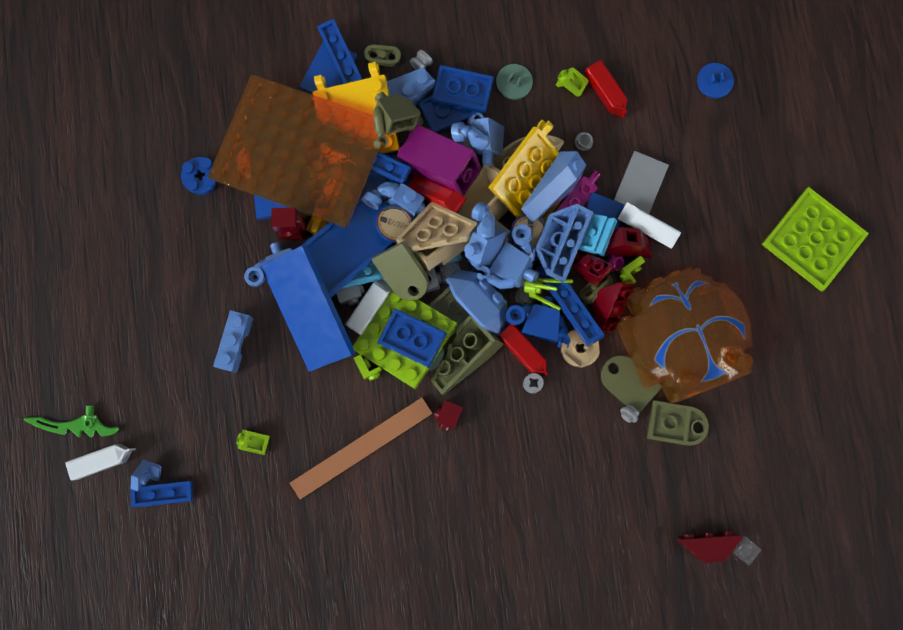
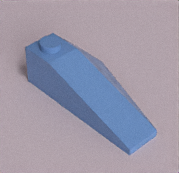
[521,151,586,222]

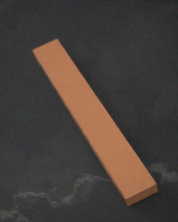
[290,398,432,499]

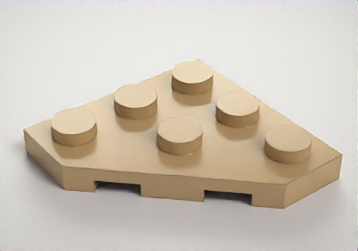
[396,202,478,252]

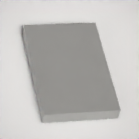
[613,151,669,214]

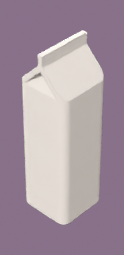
[618,202,681,249]
[345,279,392,335]
[65,444,136,481]

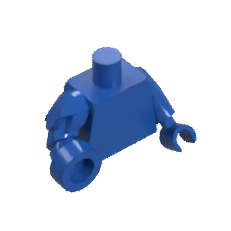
[506,296,570,348]

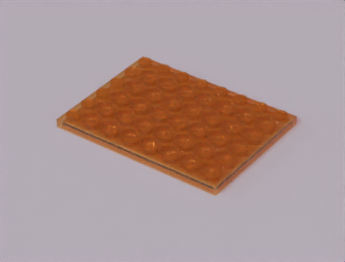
[208,74,385,229]

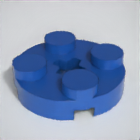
[181,157,220,195]

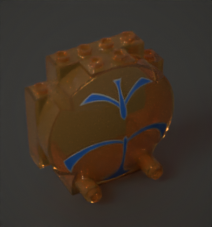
[617,267,753,403]

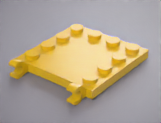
[312,62,400,166]
[488,120,562,222]

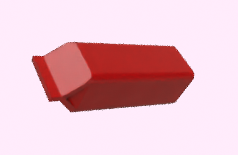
[584,60,627,119]
[408,175,467,213]
[498,324,548,377]

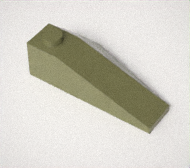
[431,315,504,395]

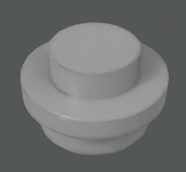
[575,132,593,151]
[620,405,639,423]

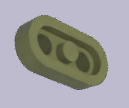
[364,44,401,67]
[579,274,613,304]

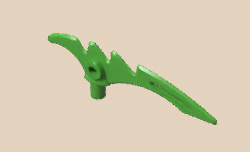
[24,406,119,438]

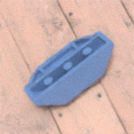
[535,204,593,283]
[446,270,508,336]

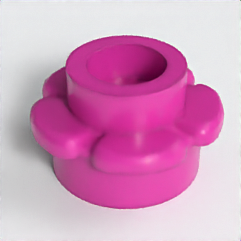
[607,255,624,272]

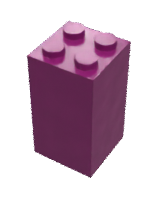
[397,124,482,197]

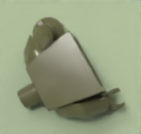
[373,92,423,149]

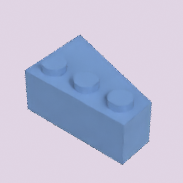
[387,68,435,106]

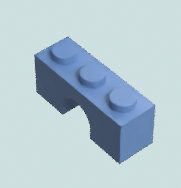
[213,310,254,373]

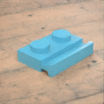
[579,214,617,256]

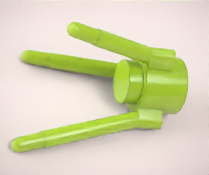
[524,277,573,310]

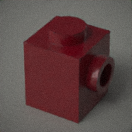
[434,400,463,432]

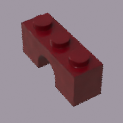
[271,207,307,241]

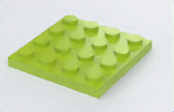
[761,187,869,292]
[353,290,458,390]

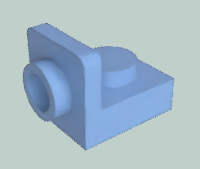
[130,459,162,491]

